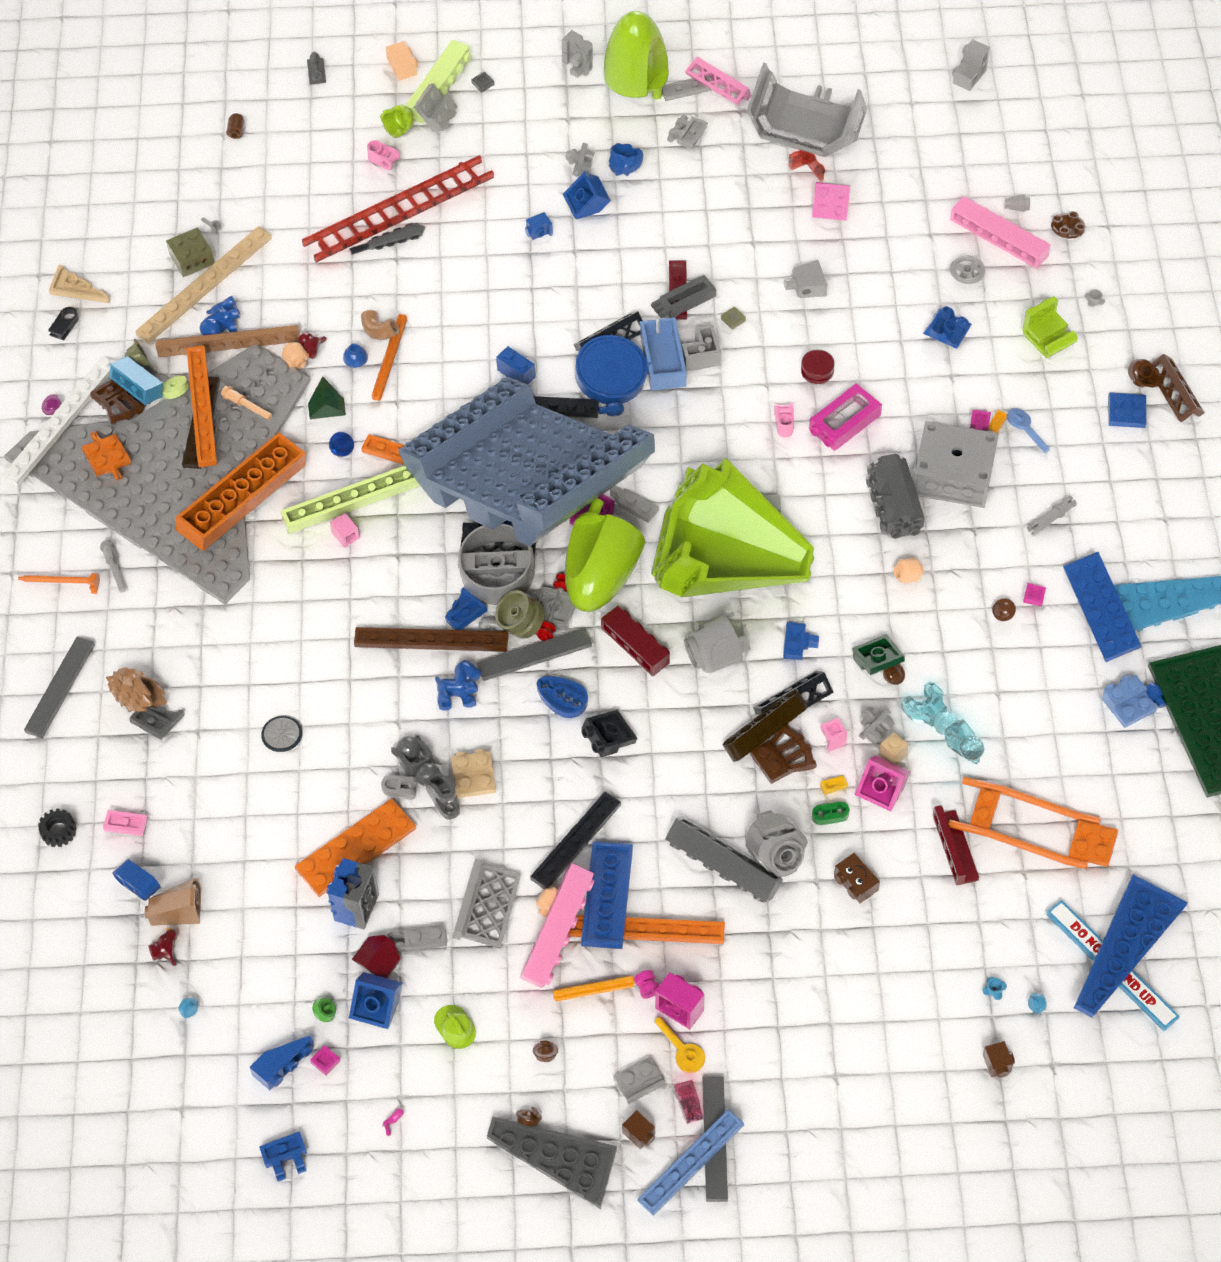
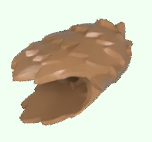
[106,667,167,712]

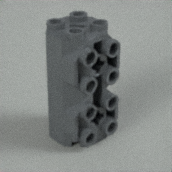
[866,454,925,539]

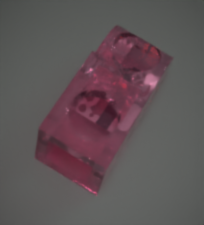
[673,1080,703,1124]

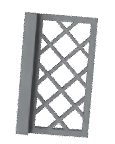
[452,858,521,948]

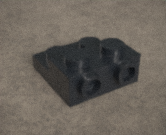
[581,709,638,757]

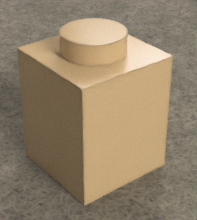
[879,732,909,765]

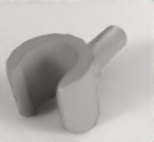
[201,217,221,233]

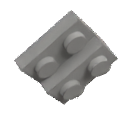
[413,83,458,132]

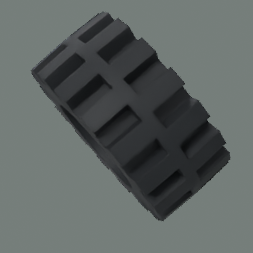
[38,809,77,847]

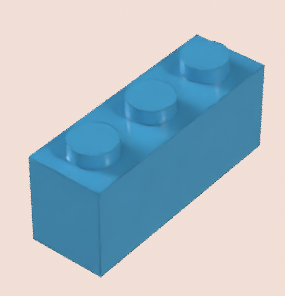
[110,356,163,405]

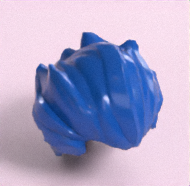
[609,143,643,176]

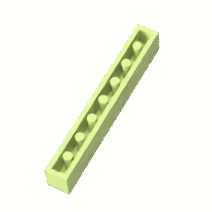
[281,466,420,534]

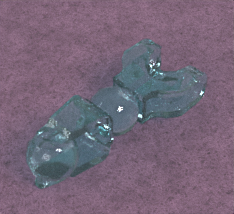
[901,681,985,764]

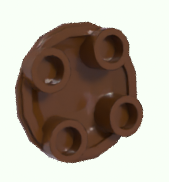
[1051,211,1086,239]

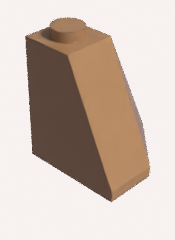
[145,878,202,926]

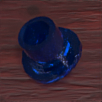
[329,432,354,457]

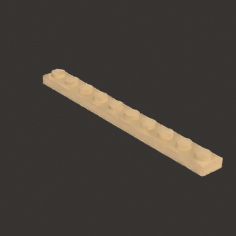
[135,226,272,344]

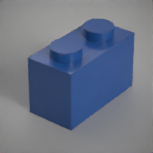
[496,346,536,384]

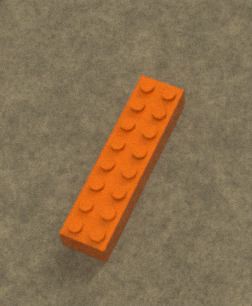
[175,432,306,551]

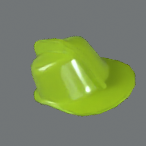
[434,1005,476,1049]

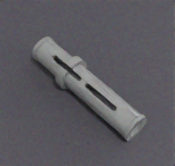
[1027,496,1077,536]

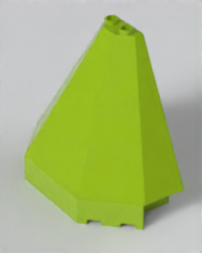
[651,457,814,598]

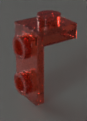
[789,150,825,182]

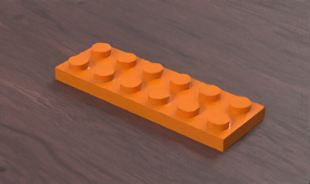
[295,798,416,897]

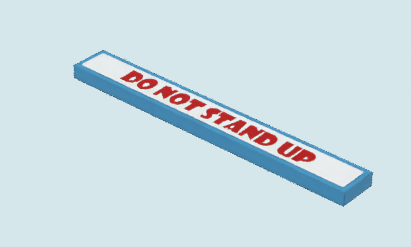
[1046,900,1180,1031]

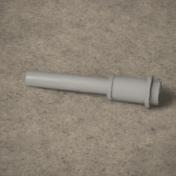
[100,540,127,593]

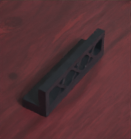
[573,311,643,351]
[753,671,834,715]

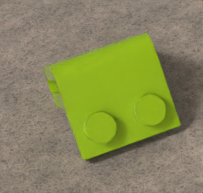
[1022,296,1078,358]

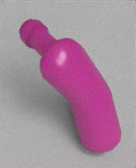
[382,1108,404,1136]

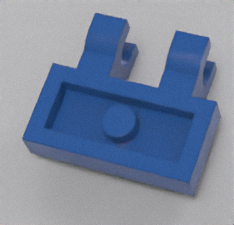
[259,1131,307,1182]

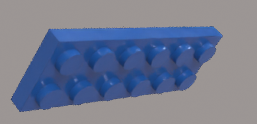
[1063,552,1142,662]
[581,842,633,949]

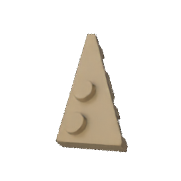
[49,265,110,303]

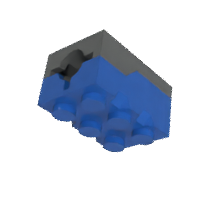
[326,858,379,930]

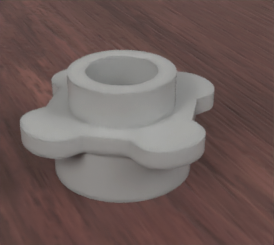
[1085,289,1105,307]

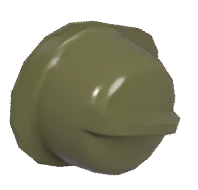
[125,339,157,373]

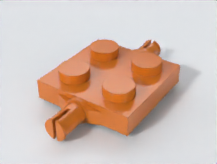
[81,431,131,481]

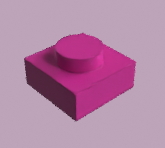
[1023,583,1046,607]
[310,1045,340,1076]

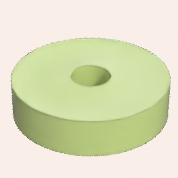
[162,376,190,399]

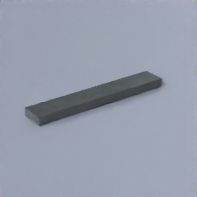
[477,628,592,681]
[24,636,95,739]
[702,1077,728,1202]

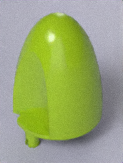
[604,11,669,99]
[565,499,645,612]

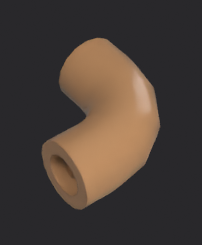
[361,310,399,341]

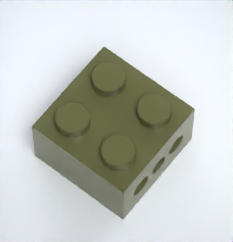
[166,227,215,277]

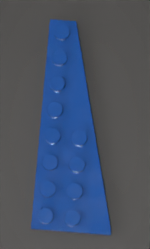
[1073,874,1188,1018]

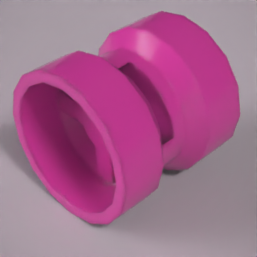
[634,970,659,999]

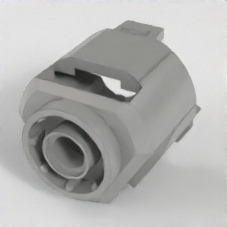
[684,612,751,674]
[745,810,808,877]

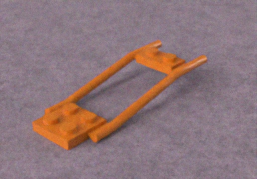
[949,776,1119,869]

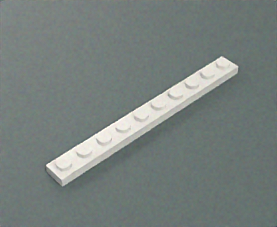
[1,356,115,487]

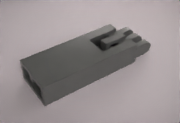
[650,275,716,318]

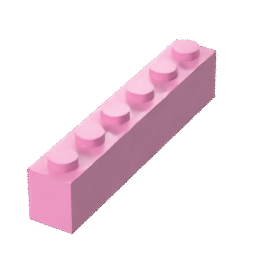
[950,196,1051,269]
[519,863,595,988]

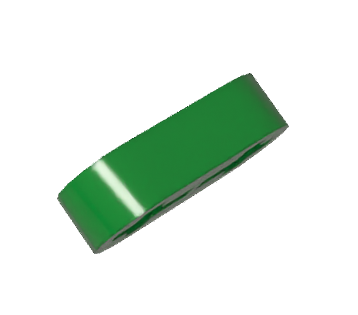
[812,802,850,825]

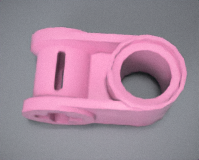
[367,140,400,170]
[774,403,794,437]

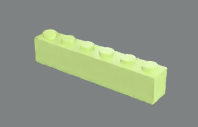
[405,40,471,124]

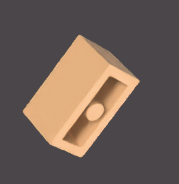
[385,41,418,81]

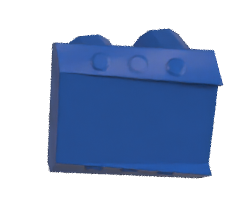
[923,306,972,349]

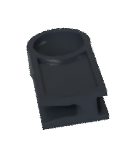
[48,307,79,341]

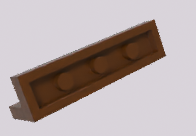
[1151,354,1205,422]

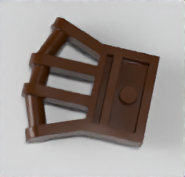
[90,380,150,425]
[750,724,817,784]

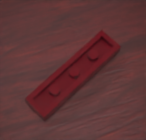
[669,260,687,320]

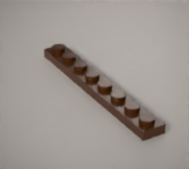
[354,627,509,652]

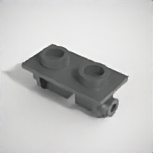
[307,52,326,85]

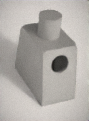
[784,260,827,298]

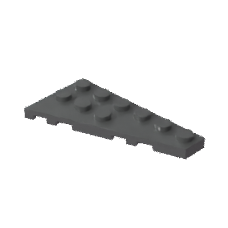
[487,1116,617,1209]

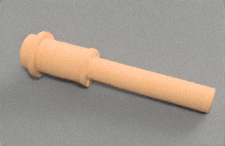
[221,386,272,420]

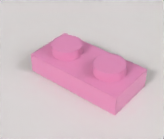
[103,810,148,836]

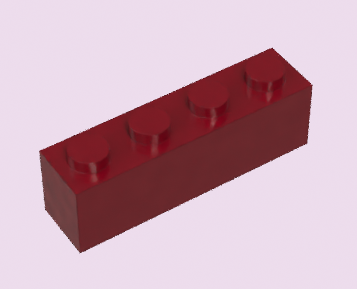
[601,606,670,677]

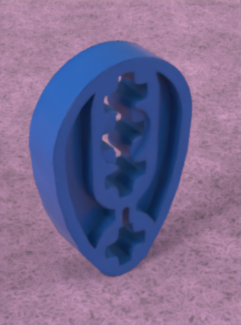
[537,676,588,718]

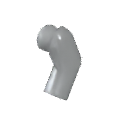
[478,617,507,632]

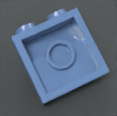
[1102,675,1158,728]

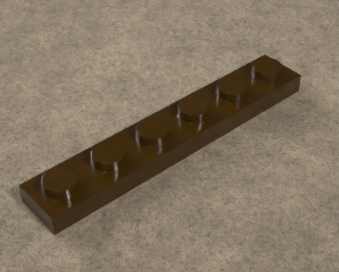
[182,376,220,469]

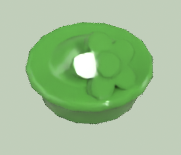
[312,998,336,1022]

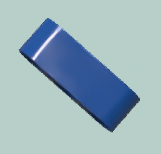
[112,859,161,901]

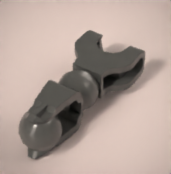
[391,734,460,820]

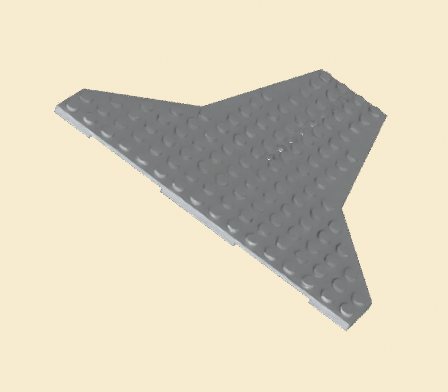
[4,345,310,605]

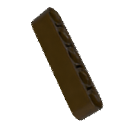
[722,689,808,762]

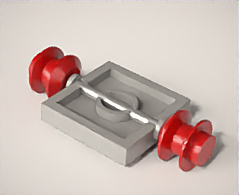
[536,573,575,641]

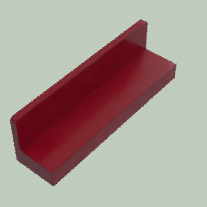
[932,805,979,886]

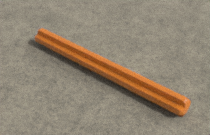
[371,314,407,401]

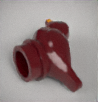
[298,332,327,359]
[148,928,177,966]

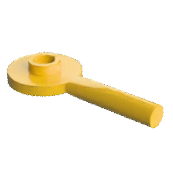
[654,1017,705,1073]

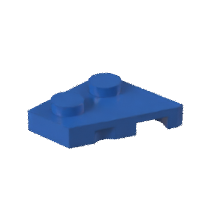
[445,587,487,630]

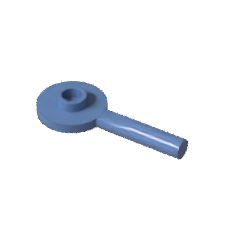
[1006,408,1050,453]

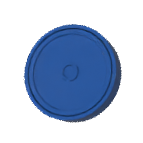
[574,335,647,404]

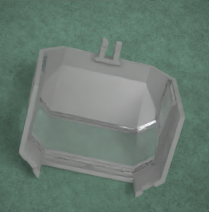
[747,62,867,157]

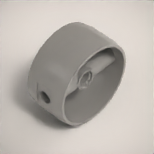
[458,524,535,605]

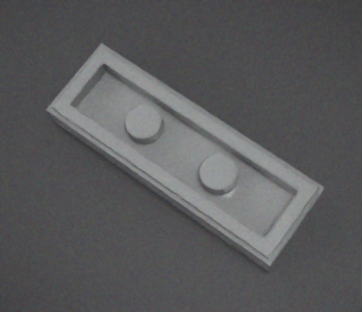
[662,76,712,101]

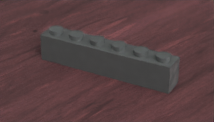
[665,817,783,902]

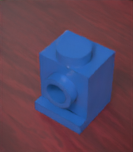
[525,212,553,240]

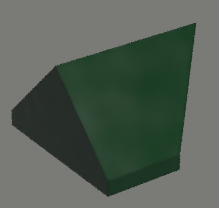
[308,376,346,420]

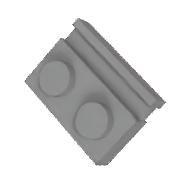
[613,1057,665,1104]

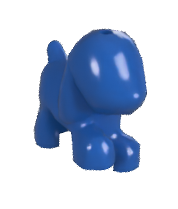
[199,296,240,335]
[435,660,482,710]

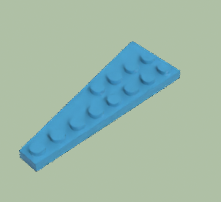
[1114,576,1221,632]

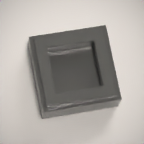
[471,71,495,93]

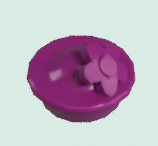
[41,394,62,415]

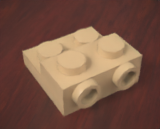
[451,749,496,798]

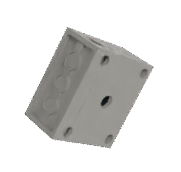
[913,421,999,508]

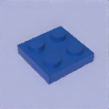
[1108,392,1146,428]

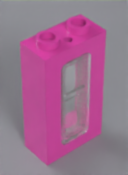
[809,383,882,451]

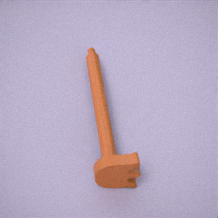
[18,573,100,594]

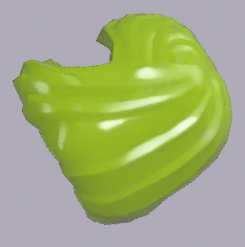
[379,105,414,138]

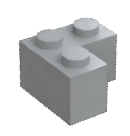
[952,39,990,91]
[682,325,721,372]

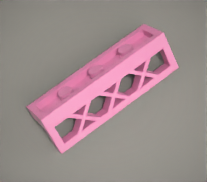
[685,57,751,106]

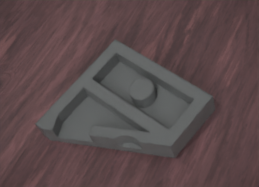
[129,706,184,740]

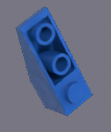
[249,1036,315,1091]

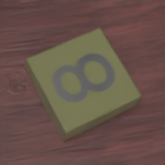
[721,307,746,330]

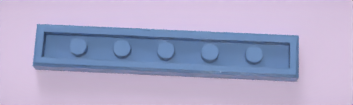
[637,1109,744,1216]

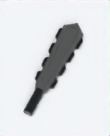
[349,223,425,255]

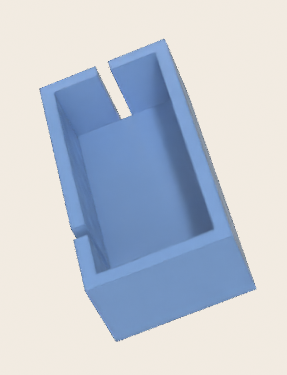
[640,317,687,391]

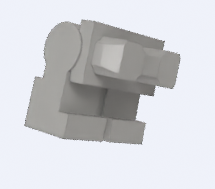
[562,30,593,78]

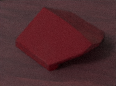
[352,935,401,979]

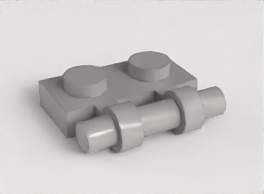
[667,115,708,149]

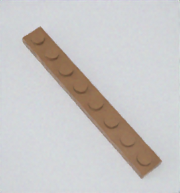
[155,325,300,357]

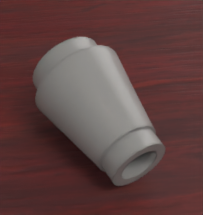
[1005,195,1030,212]

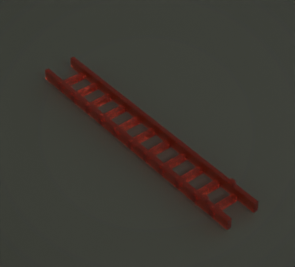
[301,155,494,263]

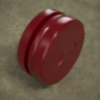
[801,350,835,384]

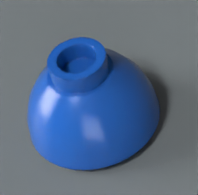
[343,344,368,368]

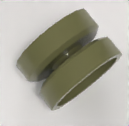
[495,590,545,639]

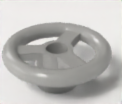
[950,256,985,284]

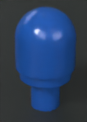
[598,401,624,417]
[1146,683,1166,708]

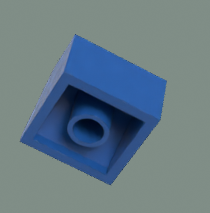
[563,171,611,219]
[349,972,403,1029]

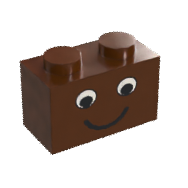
[834,853,880,904]

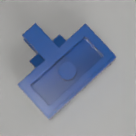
[783,622,819,660]

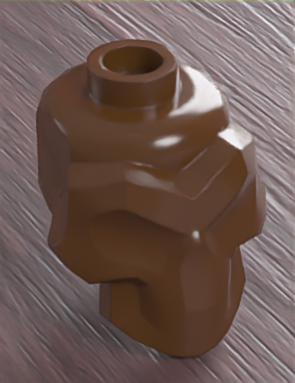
[1128,359,1161,388]

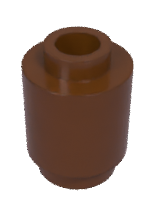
[226,113,245,139]

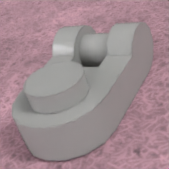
[381,775,418,800]

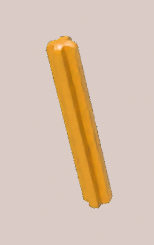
[553,975,635,1002]

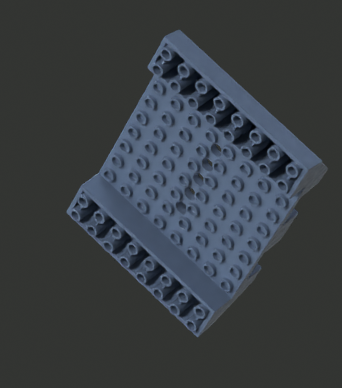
[398,377,655,546]

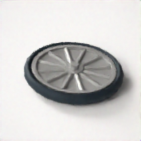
[261,716,302,752]

